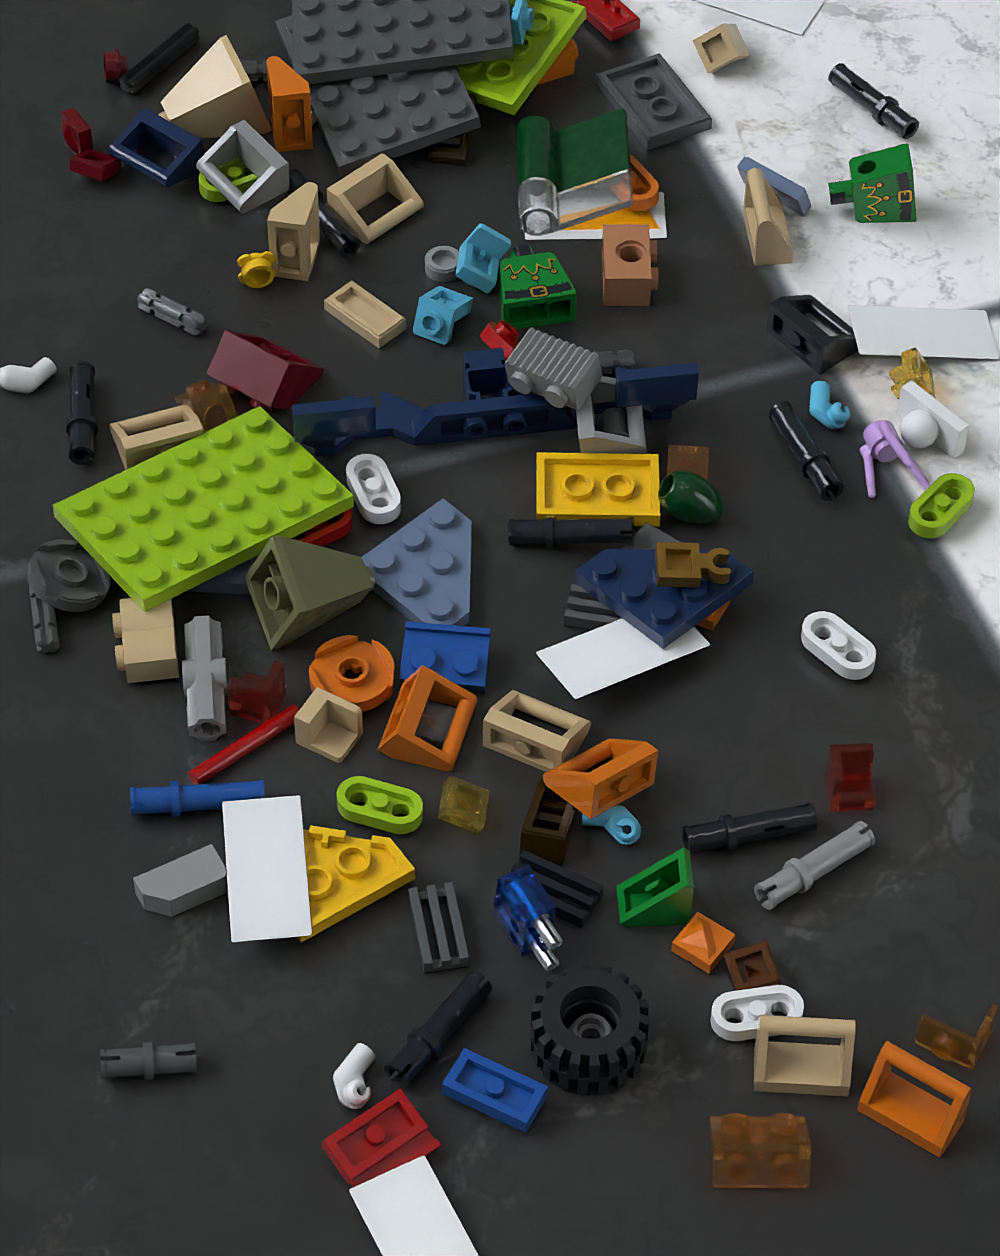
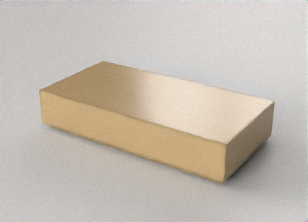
[324,280,407,348]

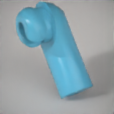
[582,805,641,845]

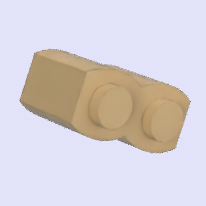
[112,598,179,683]

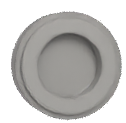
[425,246,459,282]

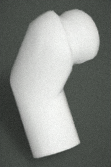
[0,357,57,394]
[333,1043,375,1109]

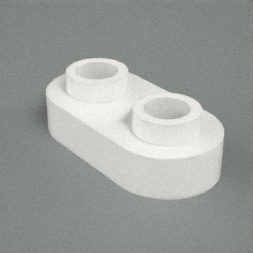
[346,454,401,524]
[801,611,876,680]
[710,985,804,1041]

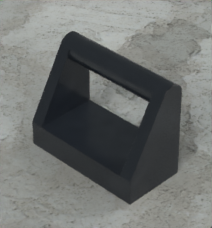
[767,295,858,375]

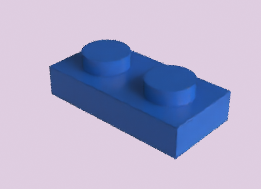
[442,1048,548,1133]

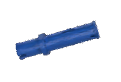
[130,779,265,817]

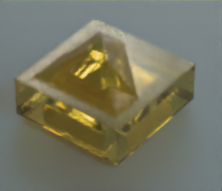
[438,776,489,834]

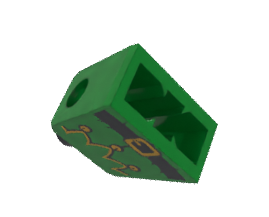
[828,143,917,223]
[500,245,576,329]

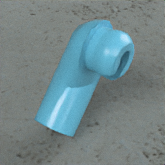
[809,381,850,429]

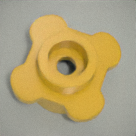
[237,251,276,288]

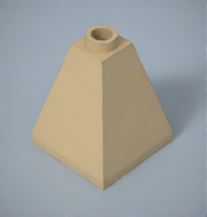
[158,35,272,139]

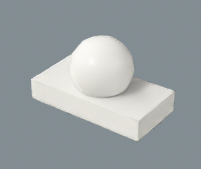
[897,380,969,459]

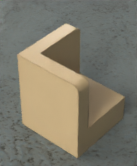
[692,23,750,73]
[294,687,363,763]

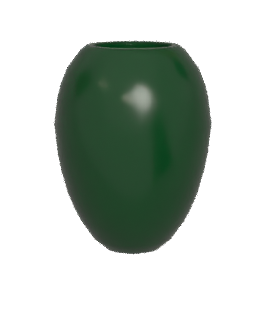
[658,470,724,524]

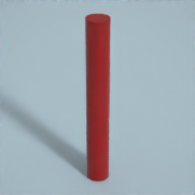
[188,704,300,784]

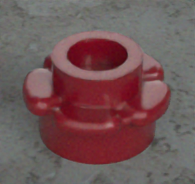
[104,48,128,85]

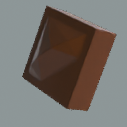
[723,940,782,991]

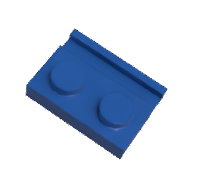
[399,621,491,692]

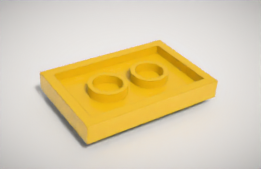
[536,452,660,526]

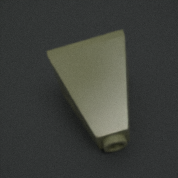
[244,536,375,651]

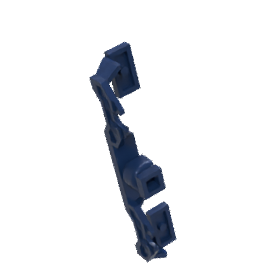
[292,348,699,456]

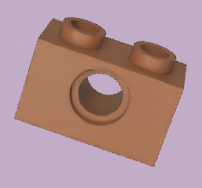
[602,224,659,306]

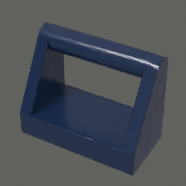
[108,108,206,187]

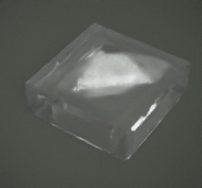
[415,701,457,750]

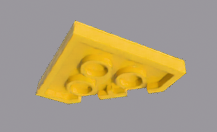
[297,825,415,943]

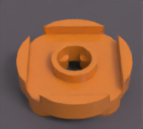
[309,635,395,712]

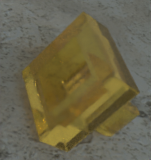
[889,347,936,399]

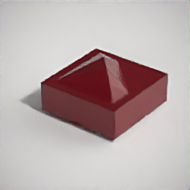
[61,107,93,155]
[69,148,122,181]

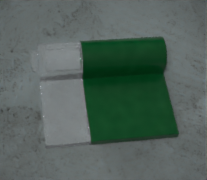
[516,107,633,236]

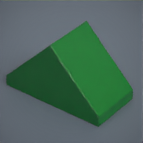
[616,847,694,927]

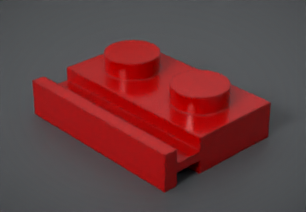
[321,1088,441,1187]

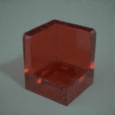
[228,661,286,723]
[825,743,876,812]

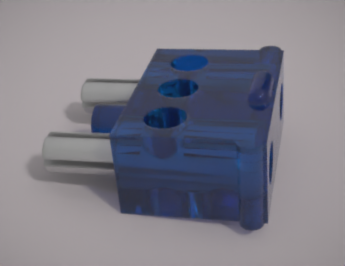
[493,864,563,971]

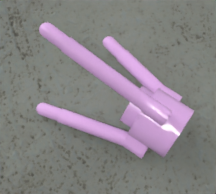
[860,420,931,498]

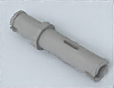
[754,821,875,910]

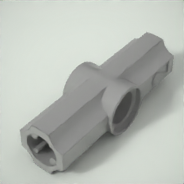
[182,616,228,742]

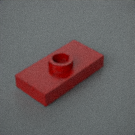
[569,0,640,42]

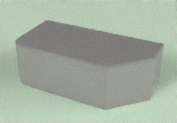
[133,844,228,917]

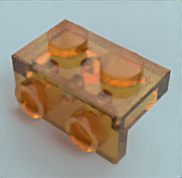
[709,1113,811,1188]

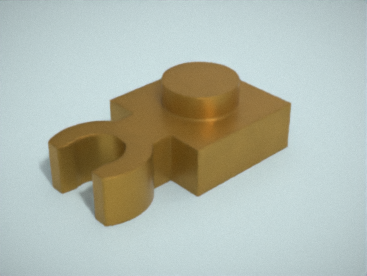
[655,542,731,588]

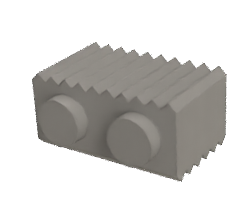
[504,327,602,410]

